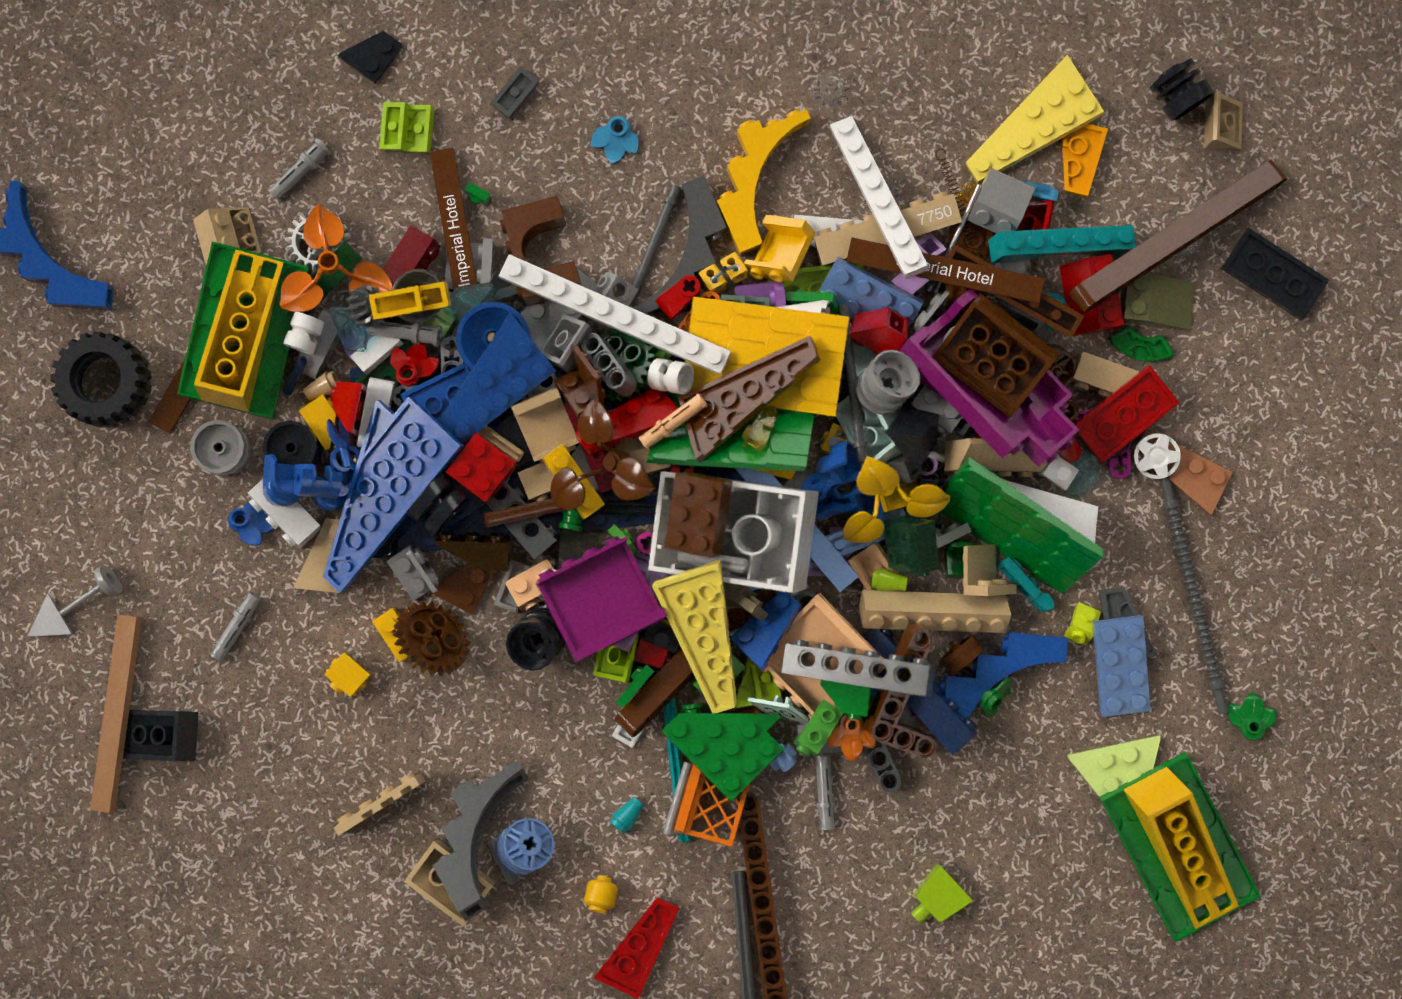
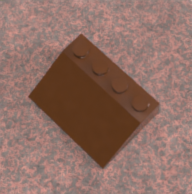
[932,294,1061,418]

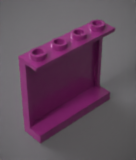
[536,536,667,663]

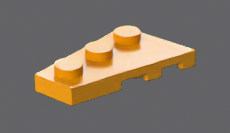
[1062,124,1108,199]

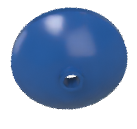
[456,302,530,369]

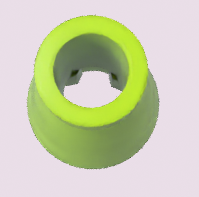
[871,568,908,591]

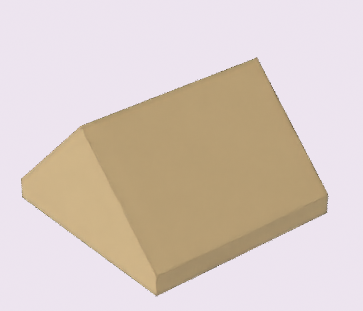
[1204,92,1243,150]

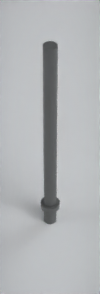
[617,185,681,331]
[838,304,868,464]

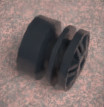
[1149,58,1215,122]
[506,608,566,671]

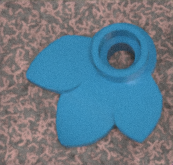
[591,116,639,164]

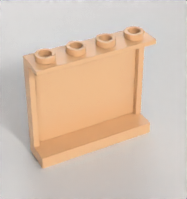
[764,593,886,719]

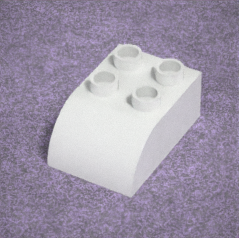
[648,472,819,593]

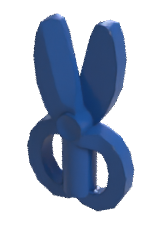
[326,419,360,474]

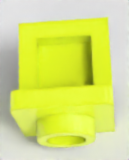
[1064,602,1101,645]

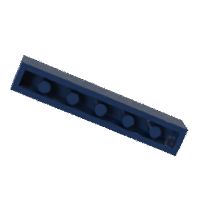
[862,628,978,755]

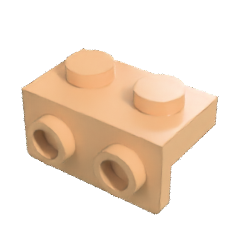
[848,542,899,591]
[505,558,554,612]

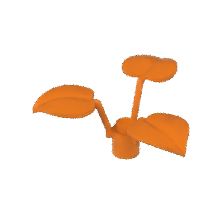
[280,204,392,312]

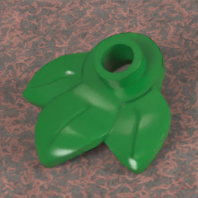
[981,678,1014,718]
[1227,692,1276,741]

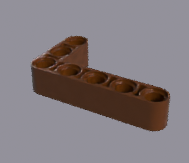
[864,623,936,758]

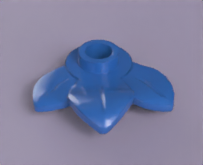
[228,501,274,546]

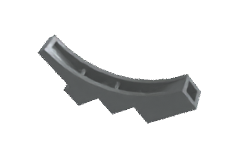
[633,175,727,317]
[433,761,529,921]

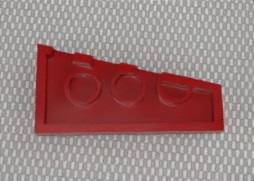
[593,896,679,999]

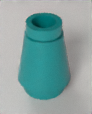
[609,797,644,834]

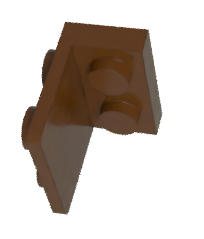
[554,345,605,419]

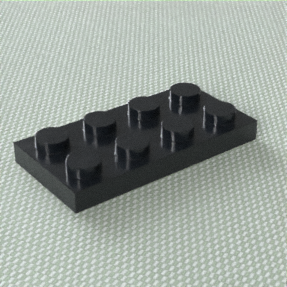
[1220,227,1329,321]

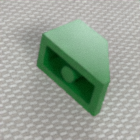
[820,680,871,720]

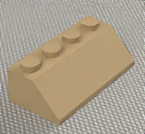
[945,438,1047,478]

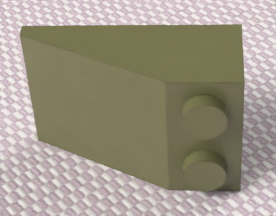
[1120,273,1195,330]

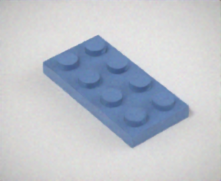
[817,257,923,328]
[1092,615,1151,717]

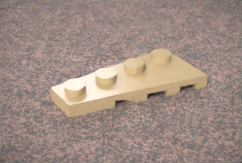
[333,772,426,836]

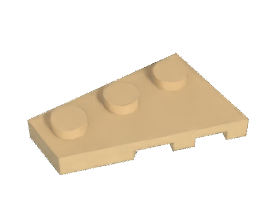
[293,518,340,593]

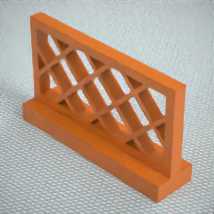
[674,764,751,848]

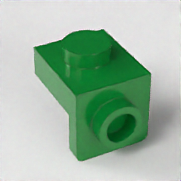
[944,540,973,579]

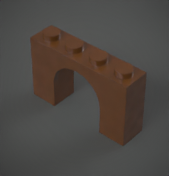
[500,195,582,306]

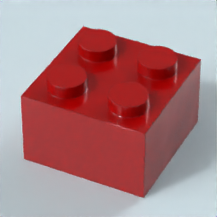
[446,433,518,504]

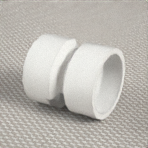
[283,312,325,355]
[648,358,694,394]

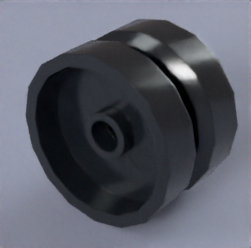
[262,420,323,467]
[407,473,469,537]

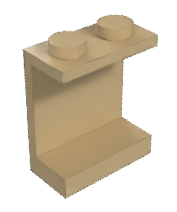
[511,387,579,463]

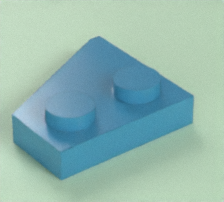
[1019,180,1059,201]

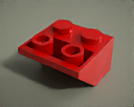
[849,307,909,356]

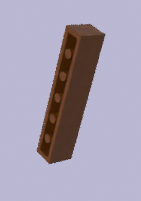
[947,244,1085,338]

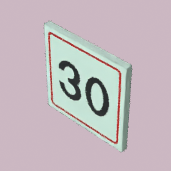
[748,695,810,723]

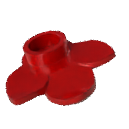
[390,343,439,386]

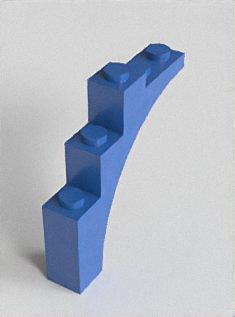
[0,181,114,311]
[939,632,1068,751]

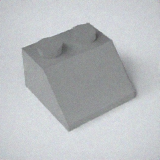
[967,168,1035,233]
[540,314,595,373]

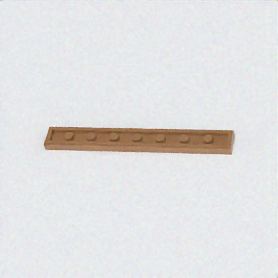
[90,615,142,813]

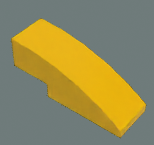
[369,281,452,320]

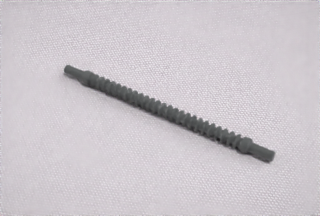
[1160,476,1229,714]

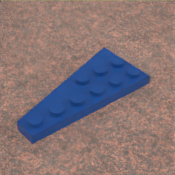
[438,312,556,444]

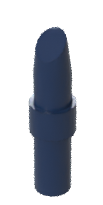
[283,356,307,395]

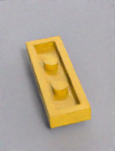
[541,444,605,519]

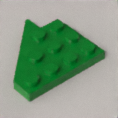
[661,713,784,802]

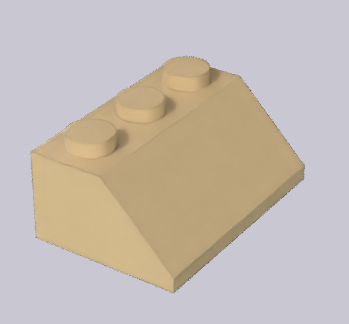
[404,838,496,926]

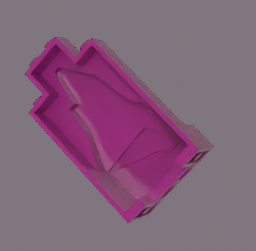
[899,288,1079,468]

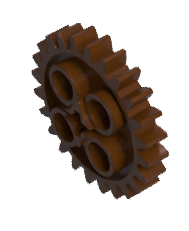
[393,601,471,677]

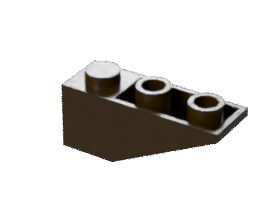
[434,531,510,571]

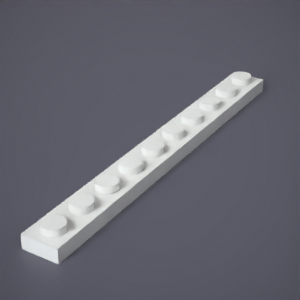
[499,254,731,375]

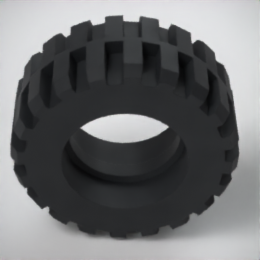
[50,332,152,427]

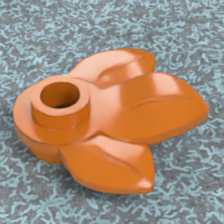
[828,714,876,762]

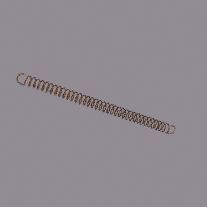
[936,149,1002,308]

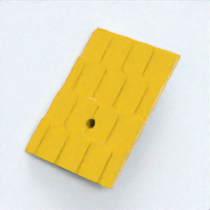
[682,297,849,416]

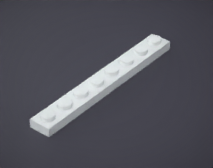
[830,116,928,279]

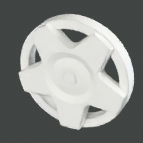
[1134,433,1181,479]

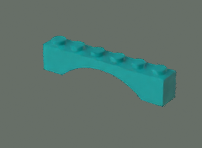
[988,225,1137,264]

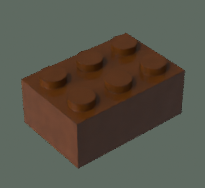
[664,472,733,558]

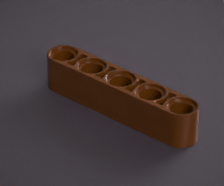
[614,648,695,737]

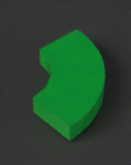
[1108,326,1174,362]

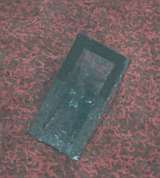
[329,307,369,352]

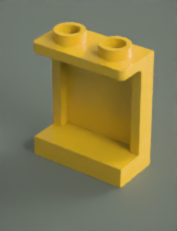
[744,215,815,282]

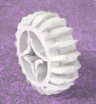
[285,211,351,273]

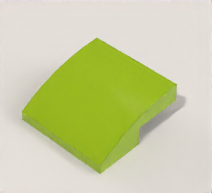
[379,102,435,154]

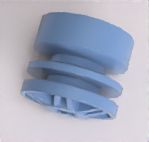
[494,818,554,876]

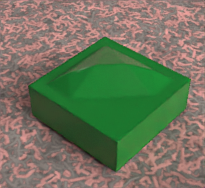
[465,183,492,207]

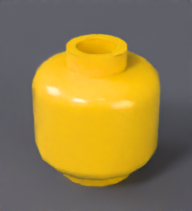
[584,875,618,914]

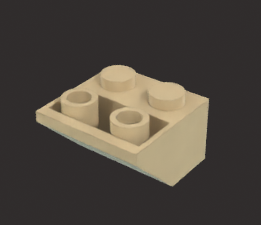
[193,207,261,265]

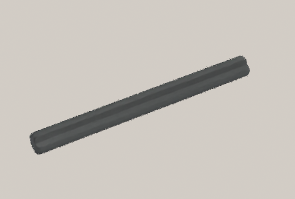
[731,871,756,999]

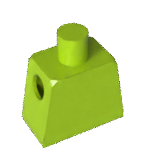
[911,863,973,924]

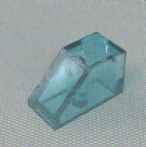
[442,282,497,323]

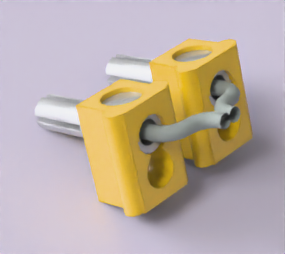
[699,252,748,297]

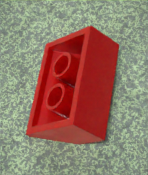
[1059,254,1124,336]

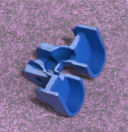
[801,440,884,523]
[263,454,355,511]

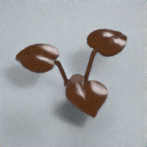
[550,399,655,510]

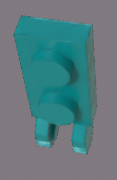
[997,557,1055,612]

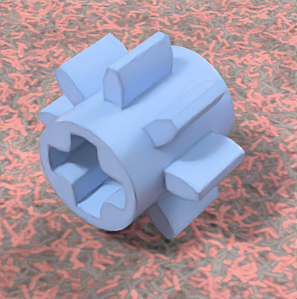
[769,742,797,772]

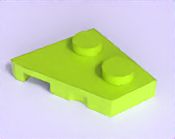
[735,657,782,709]

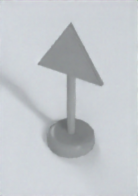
[27,565,123,637]

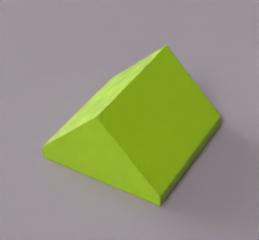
[593,635,639,683]

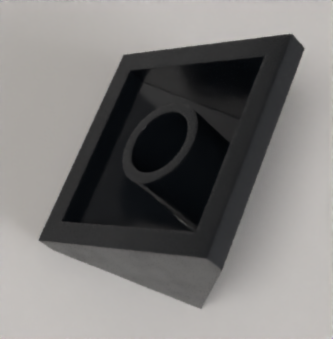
[885,406,939,469]

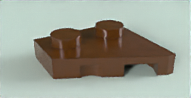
[430,563,495,614]

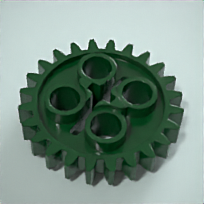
[591,327,659,401]

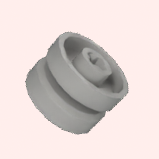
[190,420,252,476]

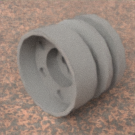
[856,350,920,415]

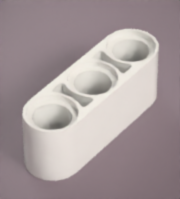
[357,377,395,447]

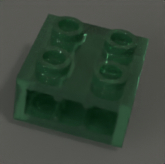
[884,516,939,577]

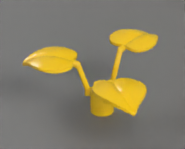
[843,456,950,543]

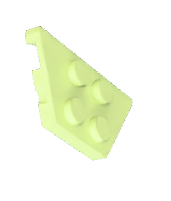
[1067,735,1160,797]

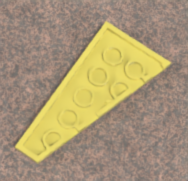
[966,55,1104,185]
[652,560,737,713]

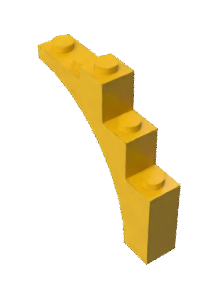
[717,109,811,257]

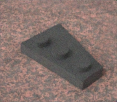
[1098,587,1158,658]

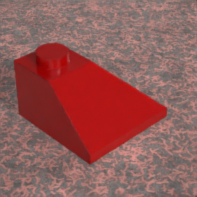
[330,382,367,437]

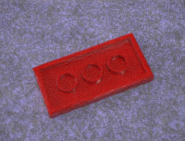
[1074,365,1180,464]

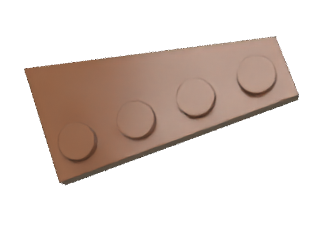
[1134,429,1233,516]

